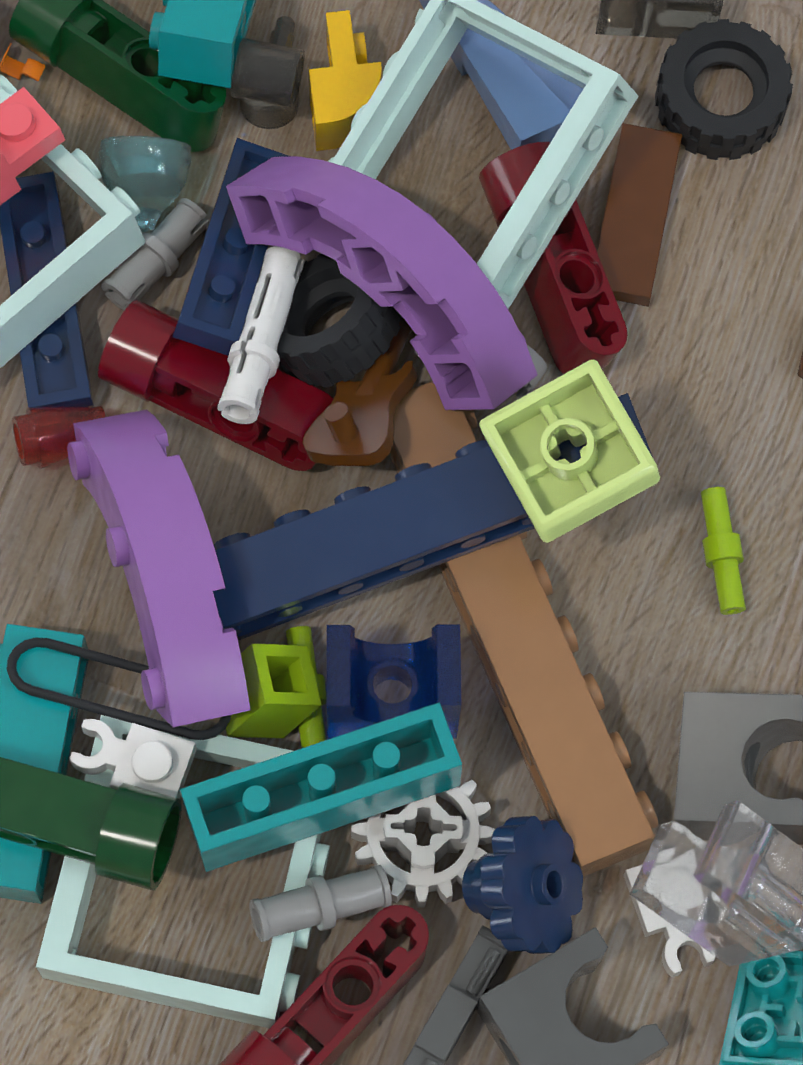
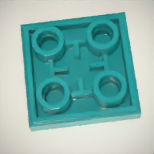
[719,948,803,1065]

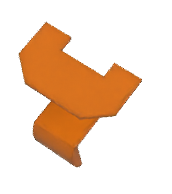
[0,43,46,82]

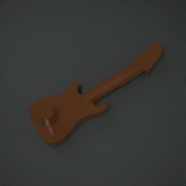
[302,318,418,466]

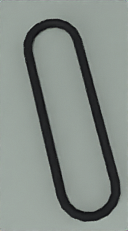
[6,637,231,740]

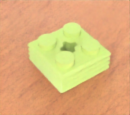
[479,360,660,543]

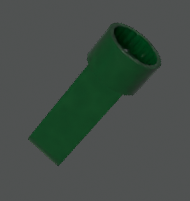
[9,0,226,152]
[0,757,182,891]

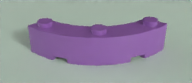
[226,156,538,410]
[67,409,250,728]

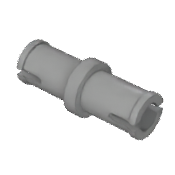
[101,198,210,310]
[249,865,392,942]

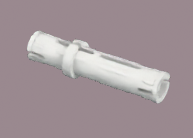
[217,246,304,424]

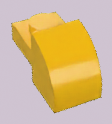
[309,10,382,151]

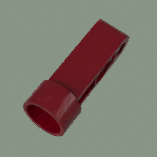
[479,142,628,374]
[98,299,333,471]
[219,905,429,1065]

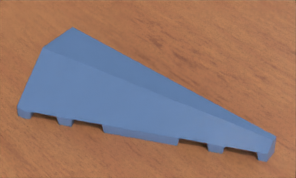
[419,0,583,150]

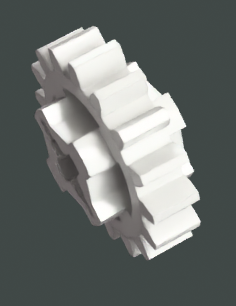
[351,780,495,908]

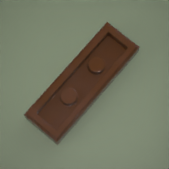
[597,123,682,307]

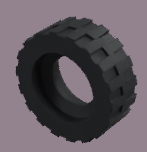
[655,19,793,160]
[277,254,403,388]

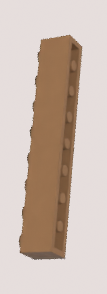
[389,381,658,877]

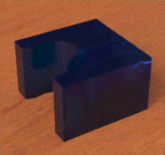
[327,624,462,739]

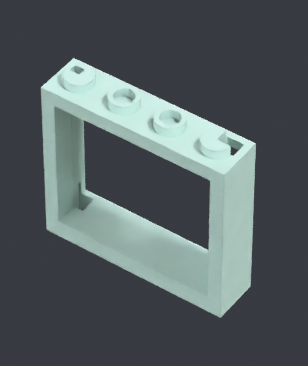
[328,0,638,309]
[0,74,146,368]
[36,715,330,1028]

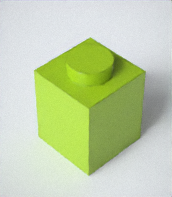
[226,643,322,738]

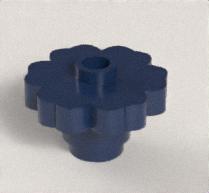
[462,816,583,954]

